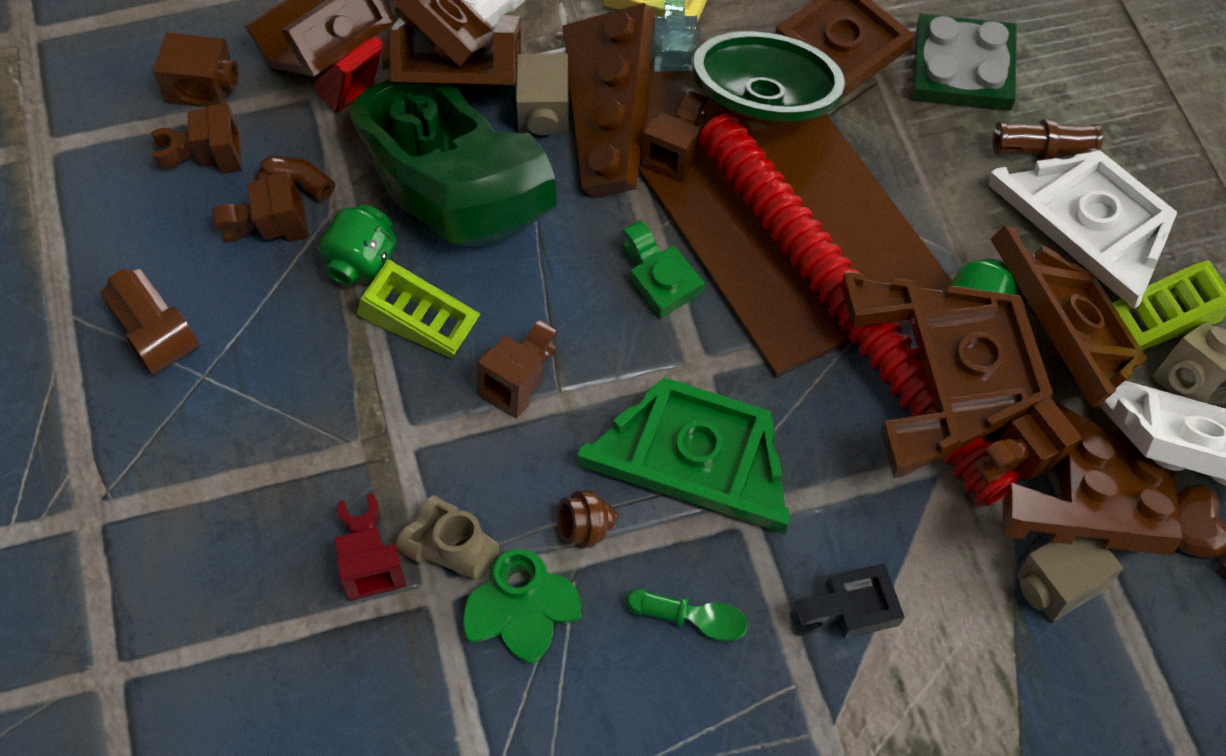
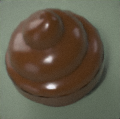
[557,490,619,549]

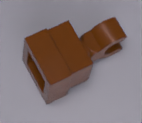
[641,89,708,182]
[151,103,242,174]
[212,171,309,242]
[477,320,558,419]
[974,398,1083,483]

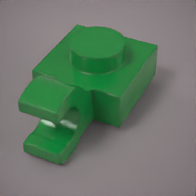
[622,220,705,319]

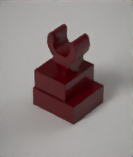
[334,493,406,601]

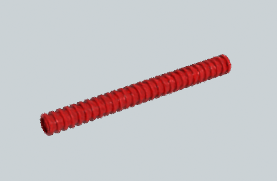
[698,113,1019,507]

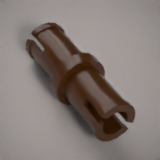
[993,119,1103,160]

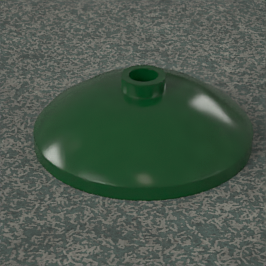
[692,31,845,125]

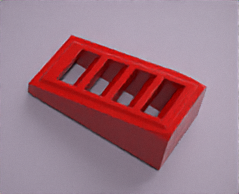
[313,36,383,113]

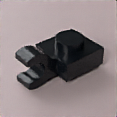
[790,563,905,639]

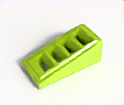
[357,259,480,359]
[1112,260,1226,350]

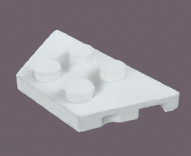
[988,150,1177,309]
[1099,381,1226,486]

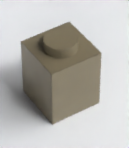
[516,54,569,135]
[1016,536,1124,623]

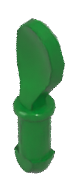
[625,588,749,642]

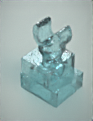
[653,0,701,71]

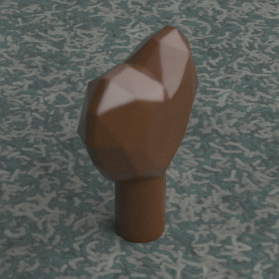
[1177,484,1226,559]

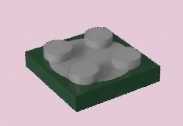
[912,13,1017,111]

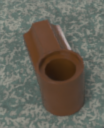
[100,268,200,375]

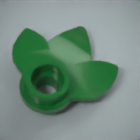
[464,549,581,664]

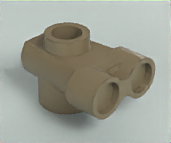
[396,496,500,580]

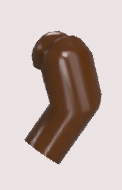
[255,155,335,202]

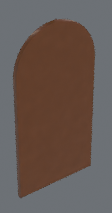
[639,40,952,378]

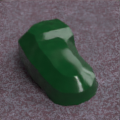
[350,79,557,247]

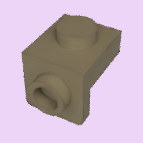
[1153,321,1226,403]

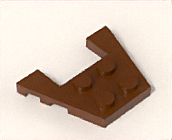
[841,272,1053,478]
[1003,401,1183,555]

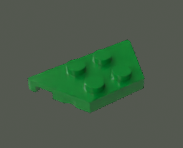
[577,377,790,534]

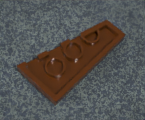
[562,3,655,198]

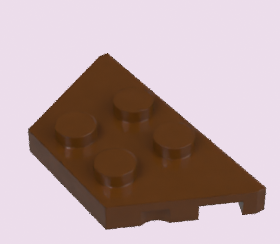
[990,225,1147,407]

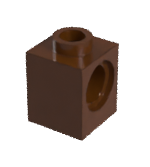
[153,32,238,108]

